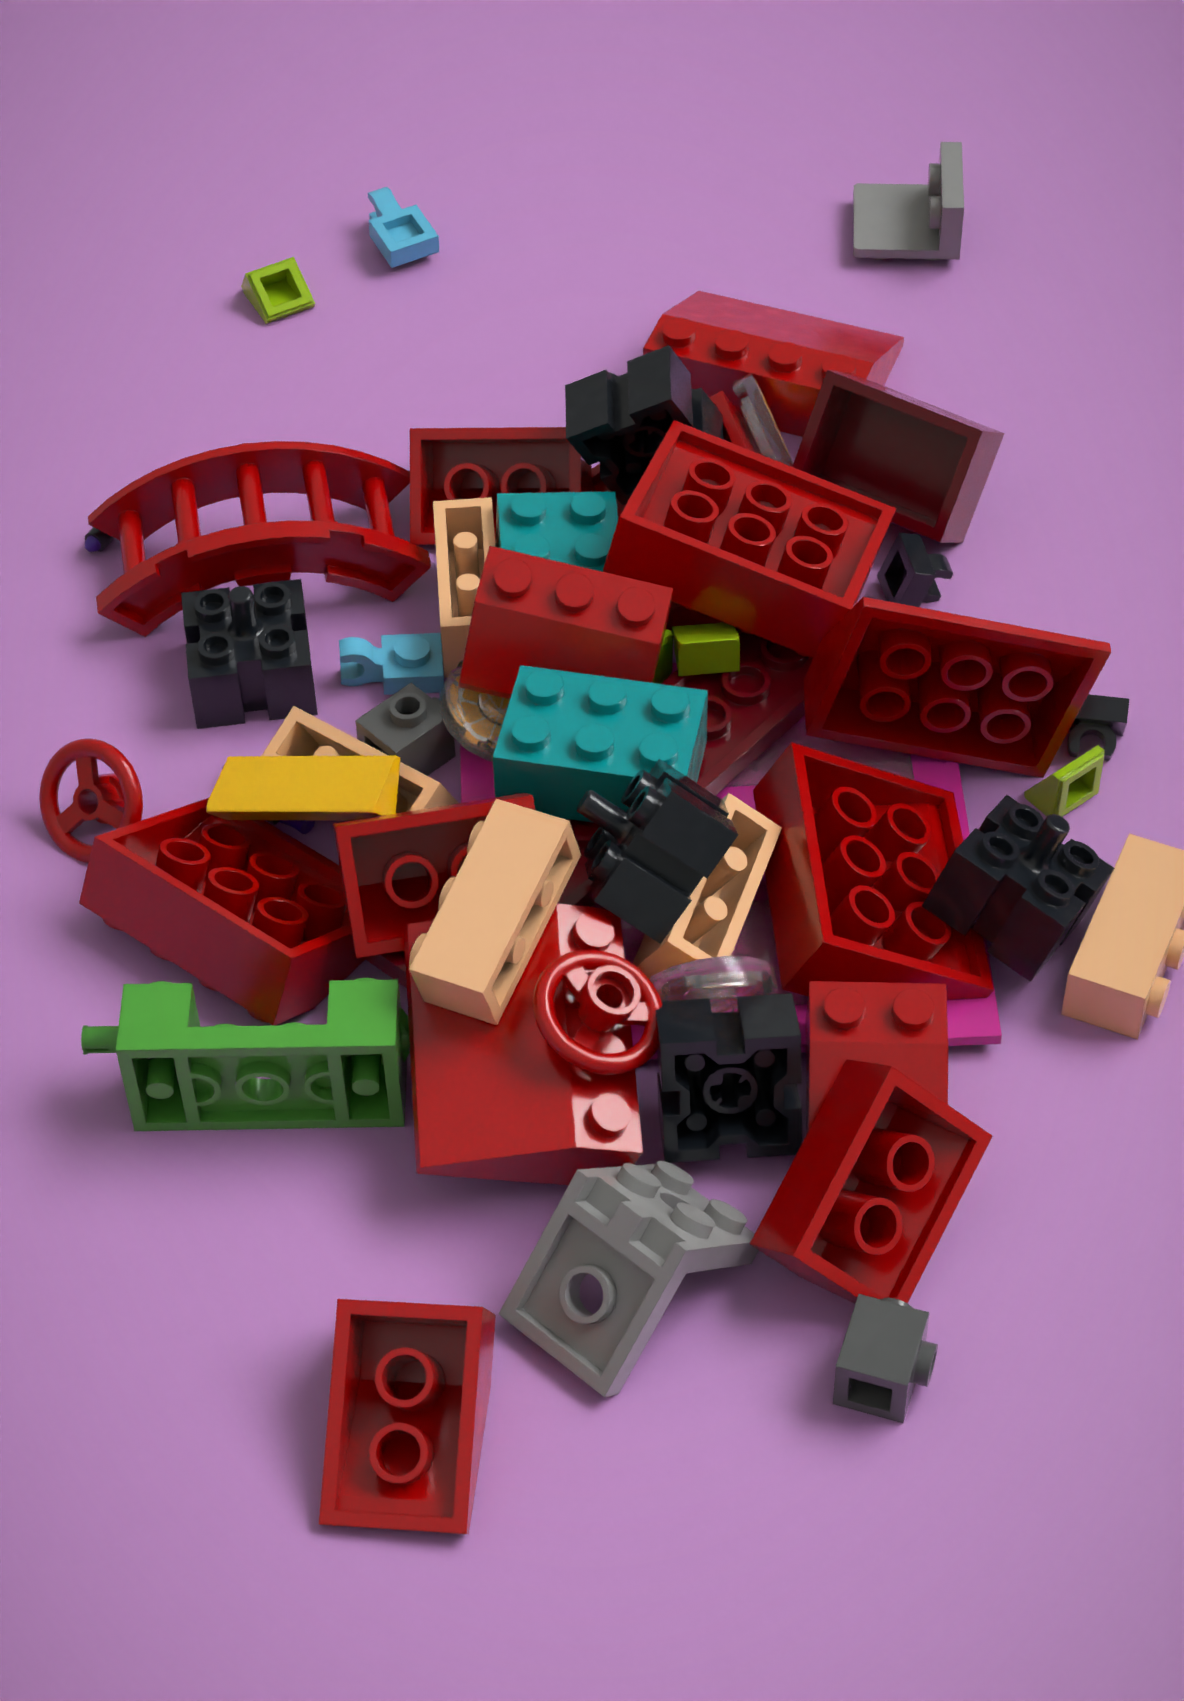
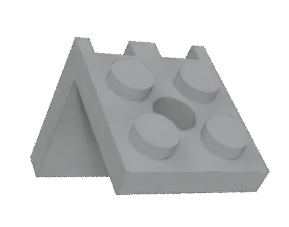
[499,1161,759,1397]

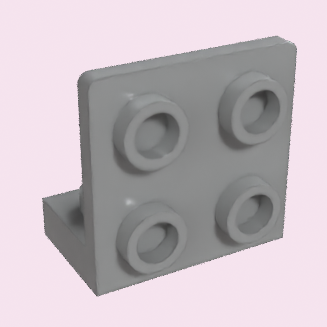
[853,142,964,261]

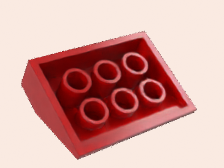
[643,291,904,437]
[603,420,897,658]
[803,597,1111,778]
[753,742,994,1000]
[79,798,365,1025]
[404,903,643,1185]

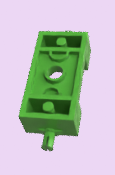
[81,978,410,1131]

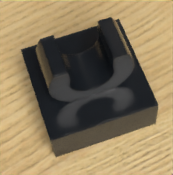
[877,532,953,607]
[1067,694,1129,761]

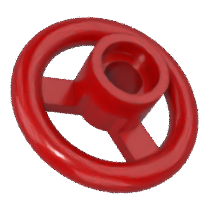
[39,738,143,863]
[533,950,662,1075]

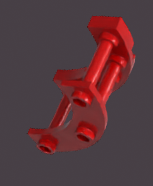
[88,441,431,637]

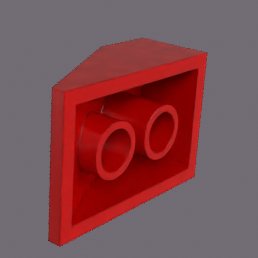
[805,981,948,1135]
[319,1299,496,1534]

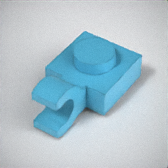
[368,187,439,268]
[339,633,444,695]

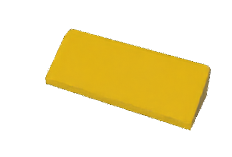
[206,755,401,821]

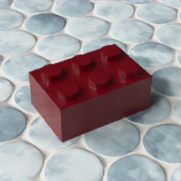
[792,370,1005,543]

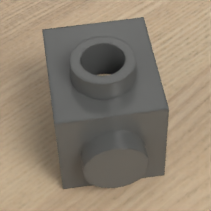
[355,683,456,776]
[833,1294,938,1423]

